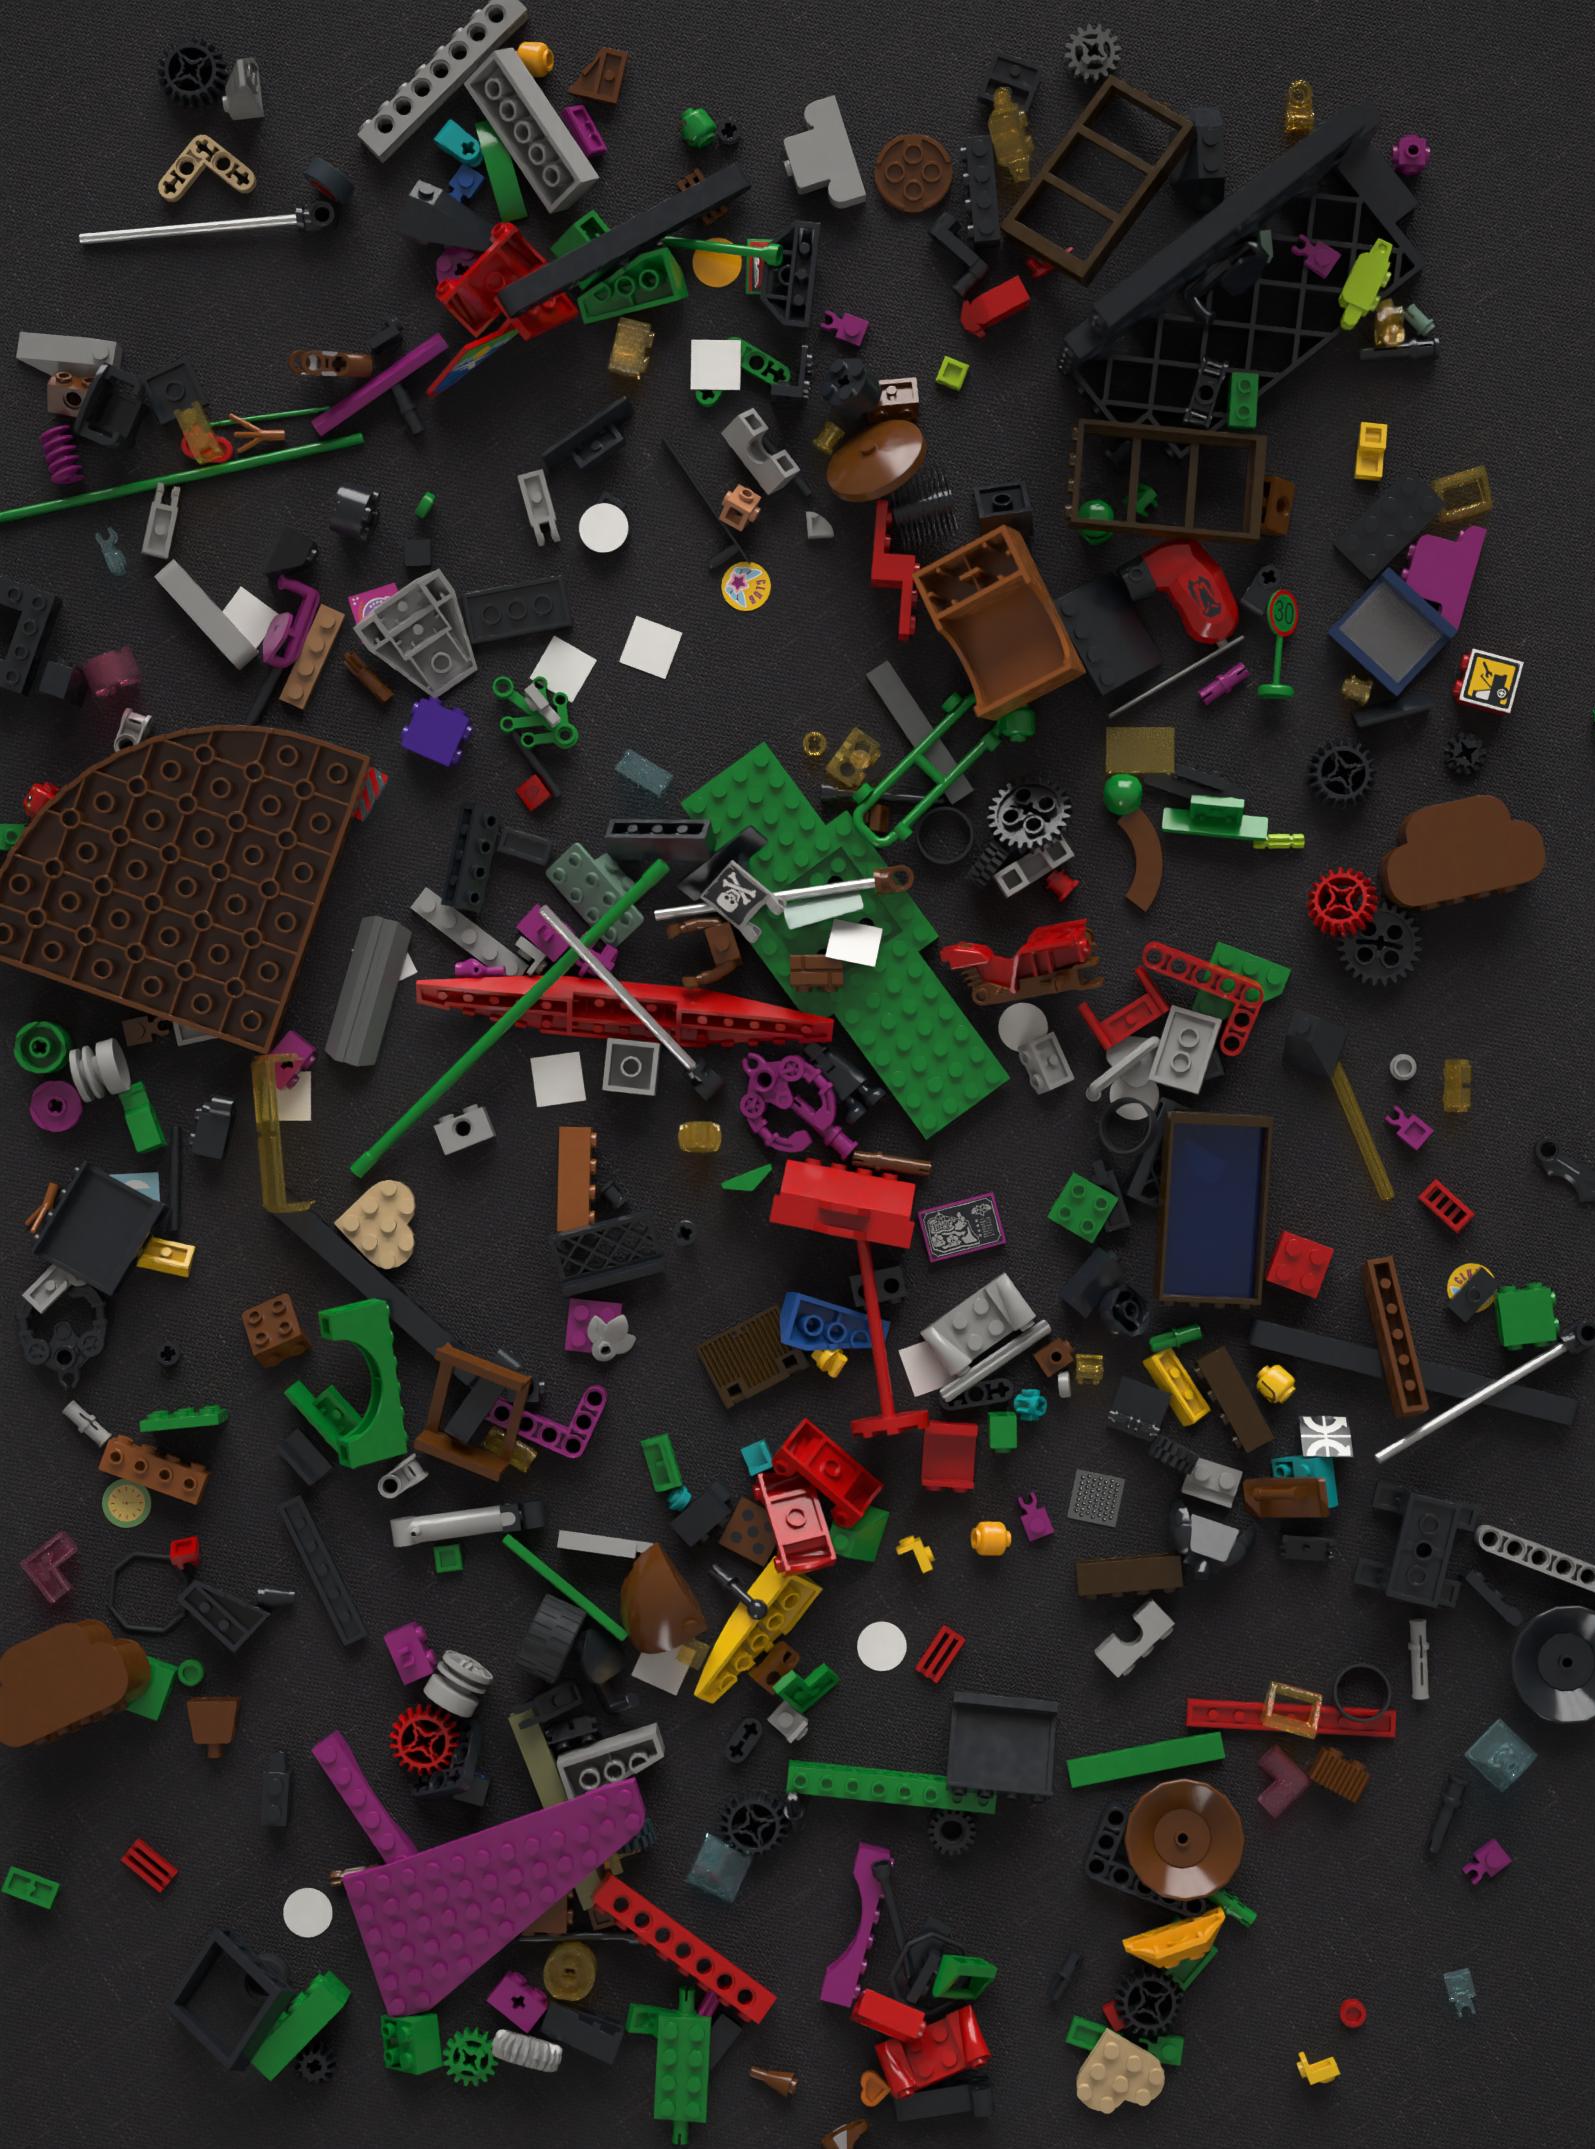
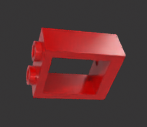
[850,1989,926,2044]

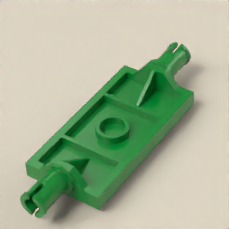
[654,1986,712,2145]

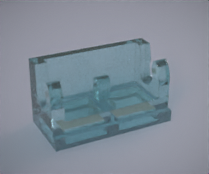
[615,749,674,798]

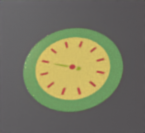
[102,1479,151,1528]

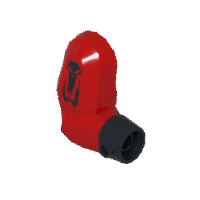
[1116,538,1239,644]

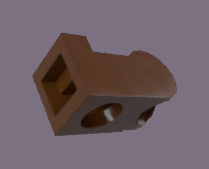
[747,1641,800,1695]

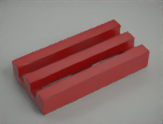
[915,1624,965,1683]
[121,1838,178,1893]

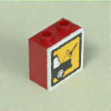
[1452,649,1524,716]

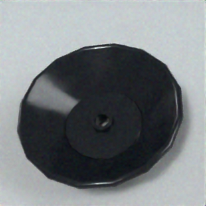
[1510,1605,1595,1725]

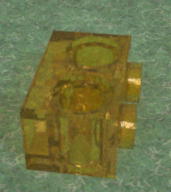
[825,727,882,789]

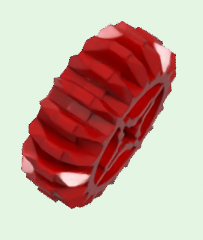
[1306,867,1378,938]
[390,1704,459,1775]

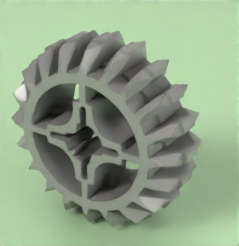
[491,2029,563,2072]

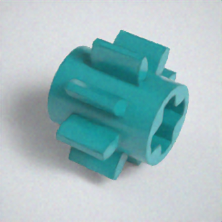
[1014,1389,1047,1421]

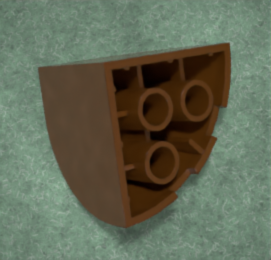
[620,1542,708,1654]

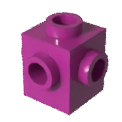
[1391,134,1430,175]

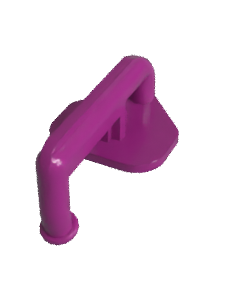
[263,574,320,668]

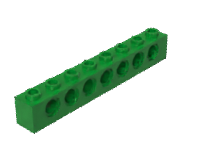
[786,1760,997,1814]

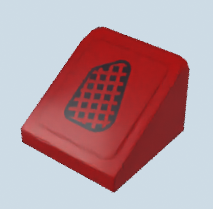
[516,774,552,812]

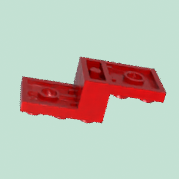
[871,500,920,641]

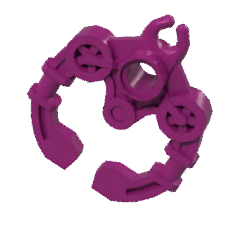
[740,1052,836,1152]

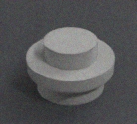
[1390,1054,1416,1080]

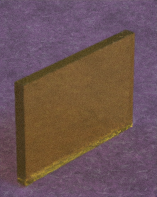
[1106,727,1174,774]

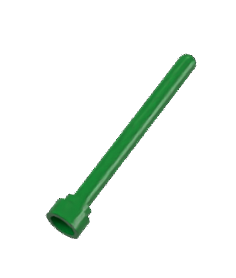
[662,236,783,266]

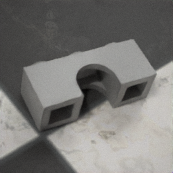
[721,408,800,495]
[993,833,1074,899]
[1094,1597,1175,1677]

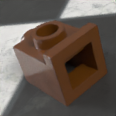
[1033,1337,1075,1378]

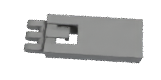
[557,1530,653,1558]

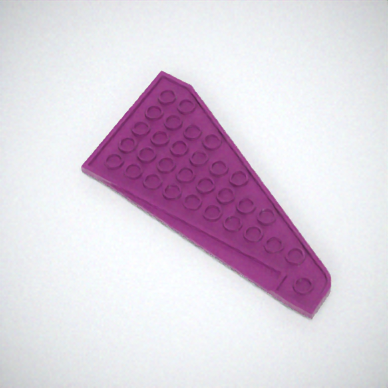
[342,1778,646,2018]

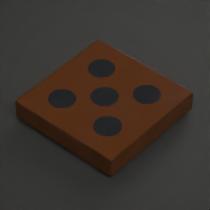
[718,1496,776,1567]

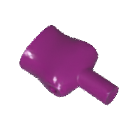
[455,958,506,979]

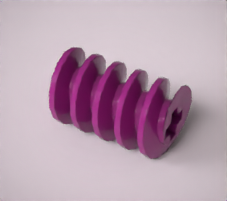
[39,425,85,484]

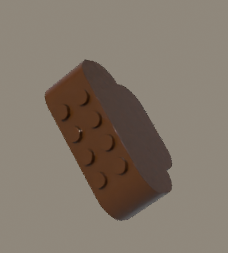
[1378,795,1546,911]
[0,1619,152,1747]

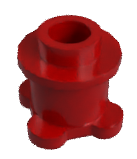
[1045,869,1079,902]

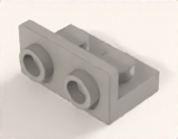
[1018,1031,1074,1095]

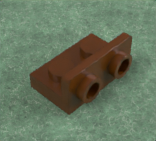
[867,377,919,423]

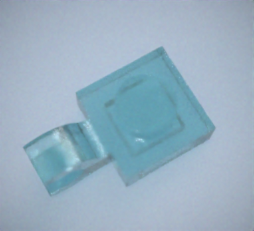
[95,527,127,577]

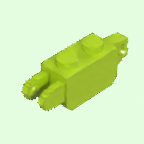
[1338,238,1393,330]

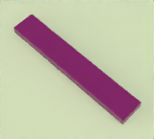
[311,333,448,436]

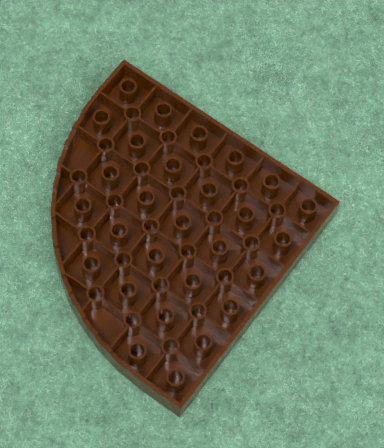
[0,725,374,1055]

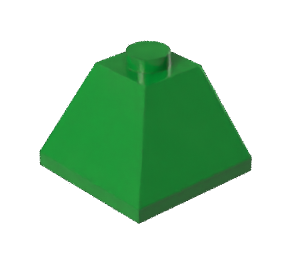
[829,1505,890,1562]

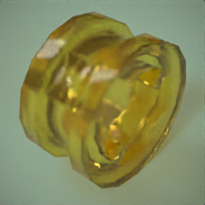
[803,732,826,756]

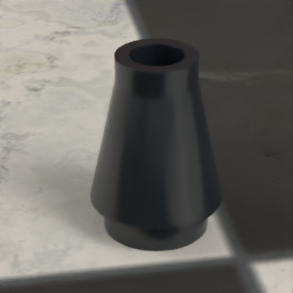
[257,1584,295,1610]

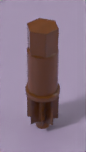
[342,652,394,705]

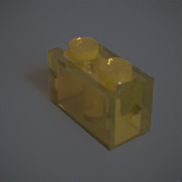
[173,401,224,465]

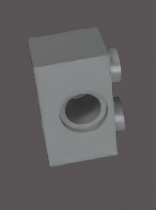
[434,1104,496,1155]

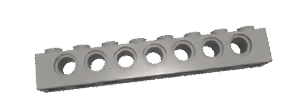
[357,0,529,163]

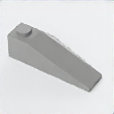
[223,57,264,120]
[16,332,123,390]

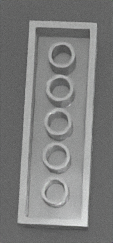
[464,48,600,213]

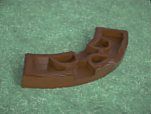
[1116,808,1163,912]

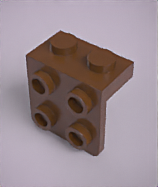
[242,1294,312,1368]

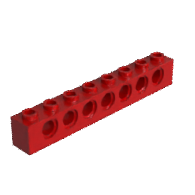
[590,1871,777,2024]

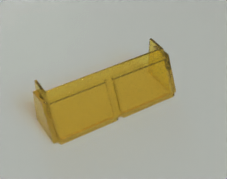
[251,1053,315,1213]

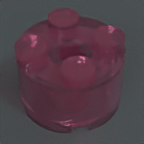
[81,646,142,698]

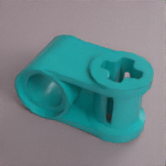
[433,119,484,168]

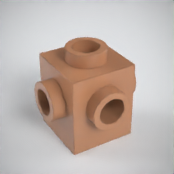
[719,485,761,532]

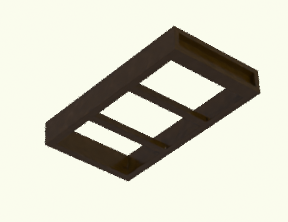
[1000,75,1198,288]
[1064,418,1267,546]

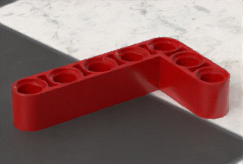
[1142,942,1264,1056]

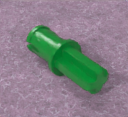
[1149,1323,1202,1352]

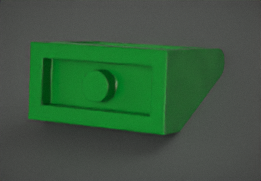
[932,1954,998,2000]

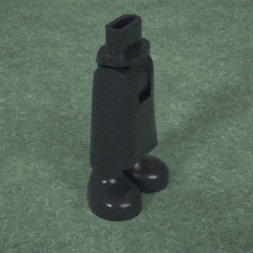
[801,1042,886,1126]

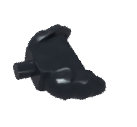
[1167,1500,1257,1580]

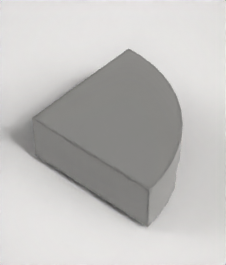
[806,512,834,539]

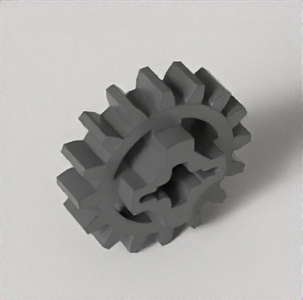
[1064,24,1121,84]

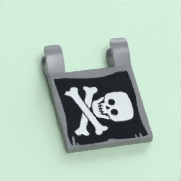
[700,860,787,943]

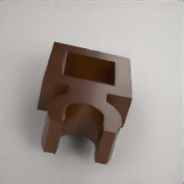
[122,1016,171,1047]

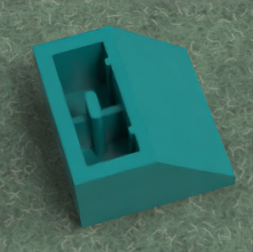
[1271,1455,1338,1508]

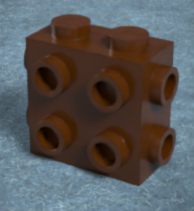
[521,1887,575,1937]

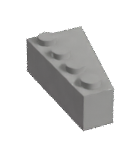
[556,1723,665,1800]

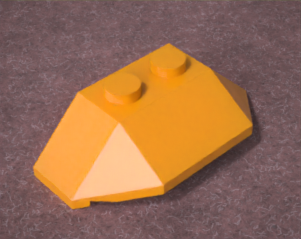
[1122,1906,1225,1969]

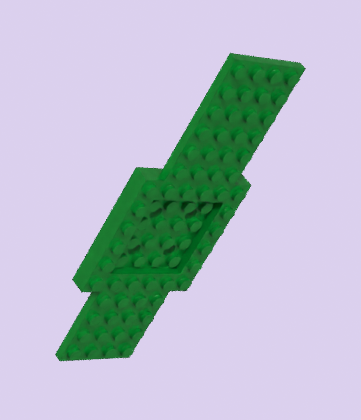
[680,742,1010,1140]

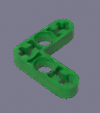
[696,337,791,407]

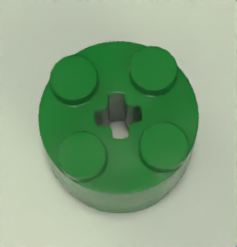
[14,1021,74,1074]

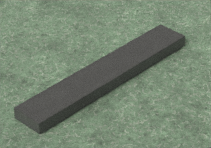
[866,660,974,805]

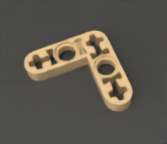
[158,135,256,202]

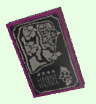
[917,1192,1006,1262]

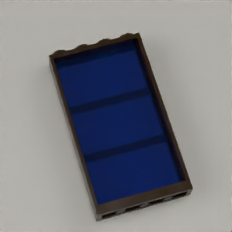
[1153,1110,1273,1309]

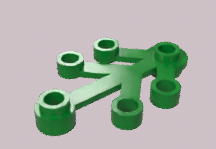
[493,676,578,749]

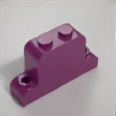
[1400,526,1487,630]

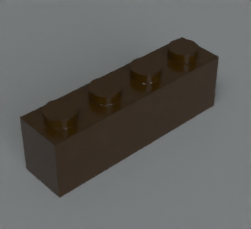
[1193,1344,1274,1453]
[1074,1552,1183,1599]

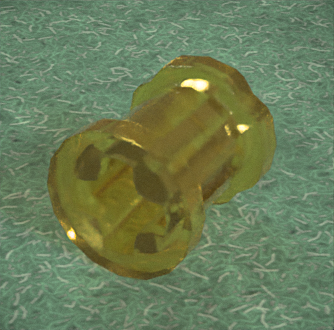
[812,420,845,455]

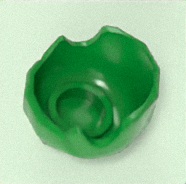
[1103,773,1143,815]

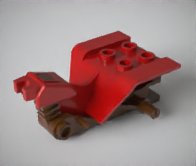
[940,918,1105,1006]

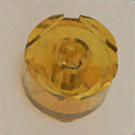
[543,1942,598,2001]

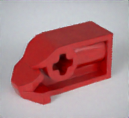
[960,276,1030,339]

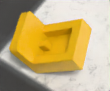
[896,1536,935,1573]
[1297,2052,1340,2085]

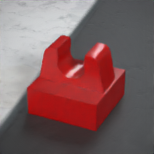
[170,1536,200,1570]

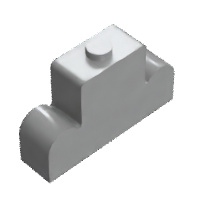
[783,95,866,209]

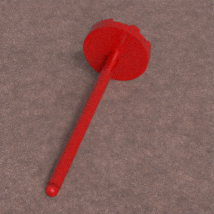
[850,1239,930,1438]

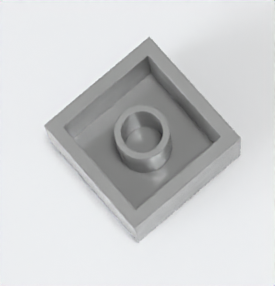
[602,1038,661,1096]

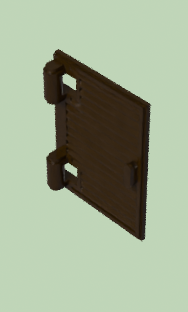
[695,1304,810,1409]

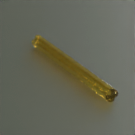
[1332,1060,1395,1201]

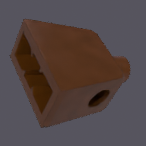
[187,1697,241,1758]

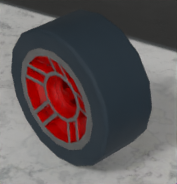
[304,157,355,205]

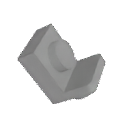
[515,936,548,976]
[767,1700,808,1743]

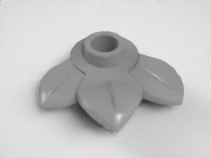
[587,1315,636,1361]

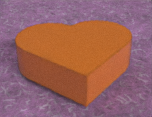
[861,2070,891,2107]

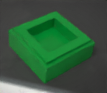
[433,1543,463,1573]

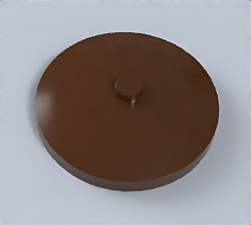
[827,420,927,502]

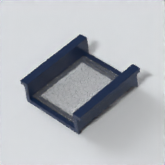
[1327,567,1458,697]

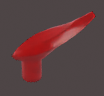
[1025,247,1074,279]

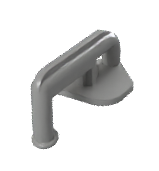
[1086,1036,1160,1101]

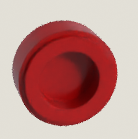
[1339,1999,1366,2028]

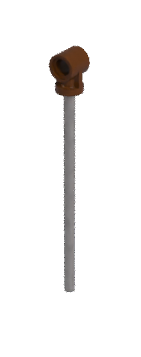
[655,865,914,921]

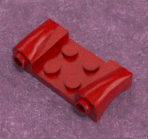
[435,222,549,338]
[771,1418,884,1528]
[752,1471,837,1578]
[874,2005,992,2100]

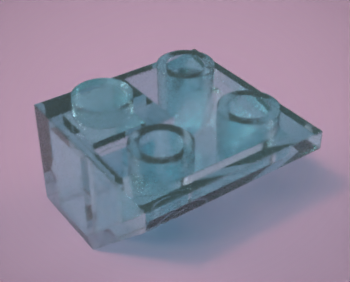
[685,1833,752,1903]

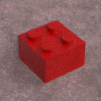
[1263,1230,1334,1298]

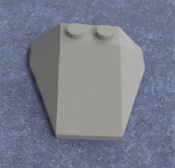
[353,569,477,698]

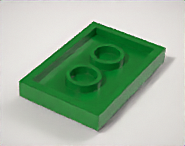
[140,1405,228,1432]

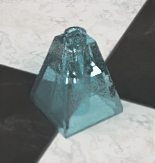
[1464,1718,1538,1792]

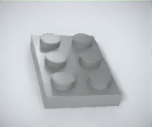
[1148,1005,1223,1096]

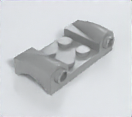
[920,1272,1036,1377]

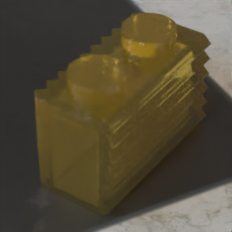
[608,317,655,379]

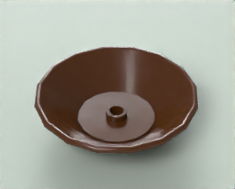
[1124,1779,1245,1902]

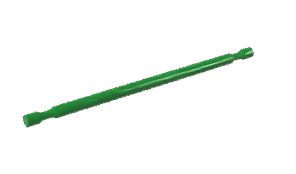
[207,406,331,428]

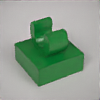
[1122,483,1158,517]

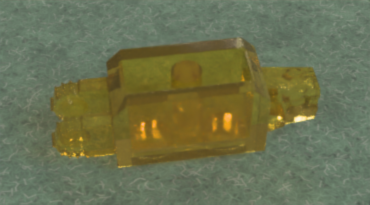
[988,87,1034,183]

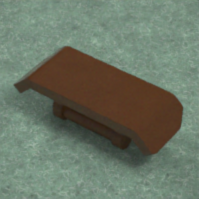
[1241,1477,1329,1518]

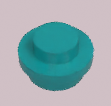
[668,1486,691,1511]

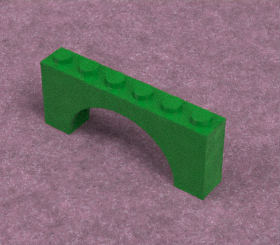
[318,1298,408,1468]

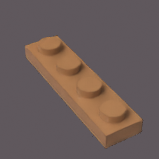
[279,604,346,710]

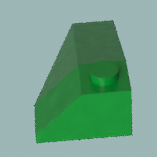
[577,247,689,324]

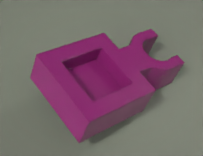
[1291,234,1341,279]
[820,310,869,348]
[1385,1106,1434,1151]
[1018,1491,1054,1541]
[1462,1838,1512,1885]

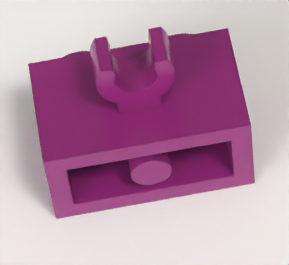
[516,904,576,963]
[384,1621,437,1685]

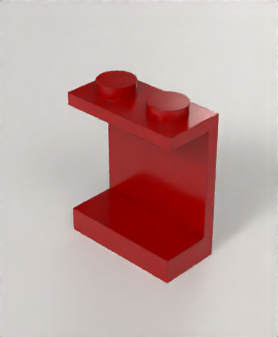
[921,1420,978,1493]

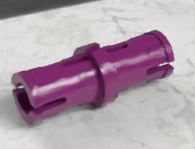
[1197,662,1250,706]

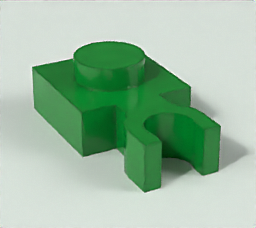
[1138,2034,1184,2066]

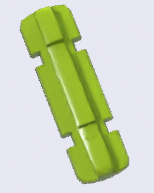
[1253,834,1305,849]

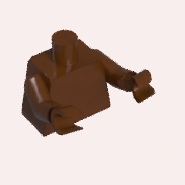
[666,916,744,990]

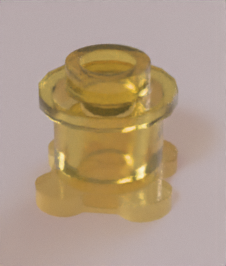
[1341,675,1373,706]

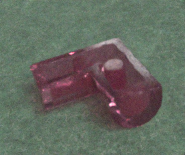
[19,1531,78,1604]
[1257,1744,1313,1819]

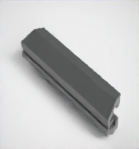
[325,916,412,1066]

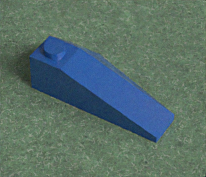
[780,1291,891,1351]

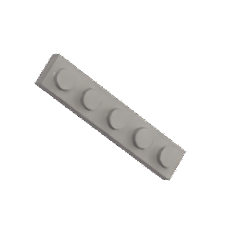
[410,887,530,977]

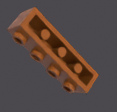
[557,1127,597,1232]
[98,1435,211,1505]

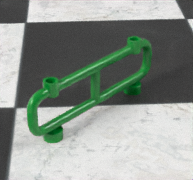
[852,692,1002,848]

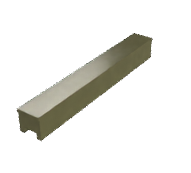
[508,1708,603,1911]

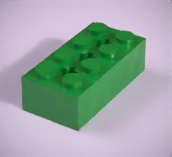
[251,1970,351,2081]

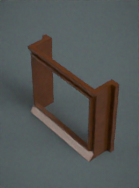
[413,1342,532,1482]

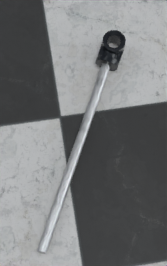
[79,201,339,245]
[538,905,727,1103]
[1374,1320,1595,1463]

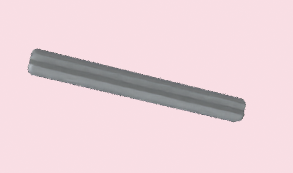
[940,1320,1051,1402]

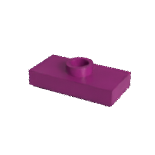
[561,105,607,158]

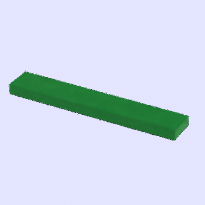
[502,1533,628,1641]
[1066,1731,1225,1788]

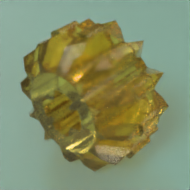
[678,1121,722,1153]

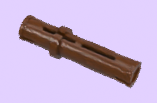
[851,1149,931,1178]

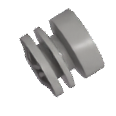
[69,1038,131,1102]
[424,1650,493,1718]

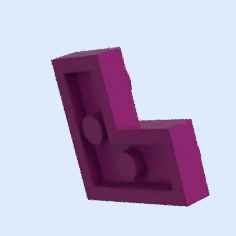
[565,1298,622,1353]

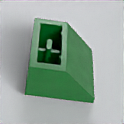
[550,210,623,290]
[381,2012,442,2075]

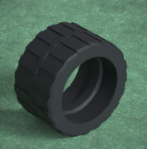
[514,1594,587,1684]

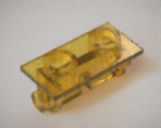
[1443,1059,1471,1112]
[481,1426,537,1473]

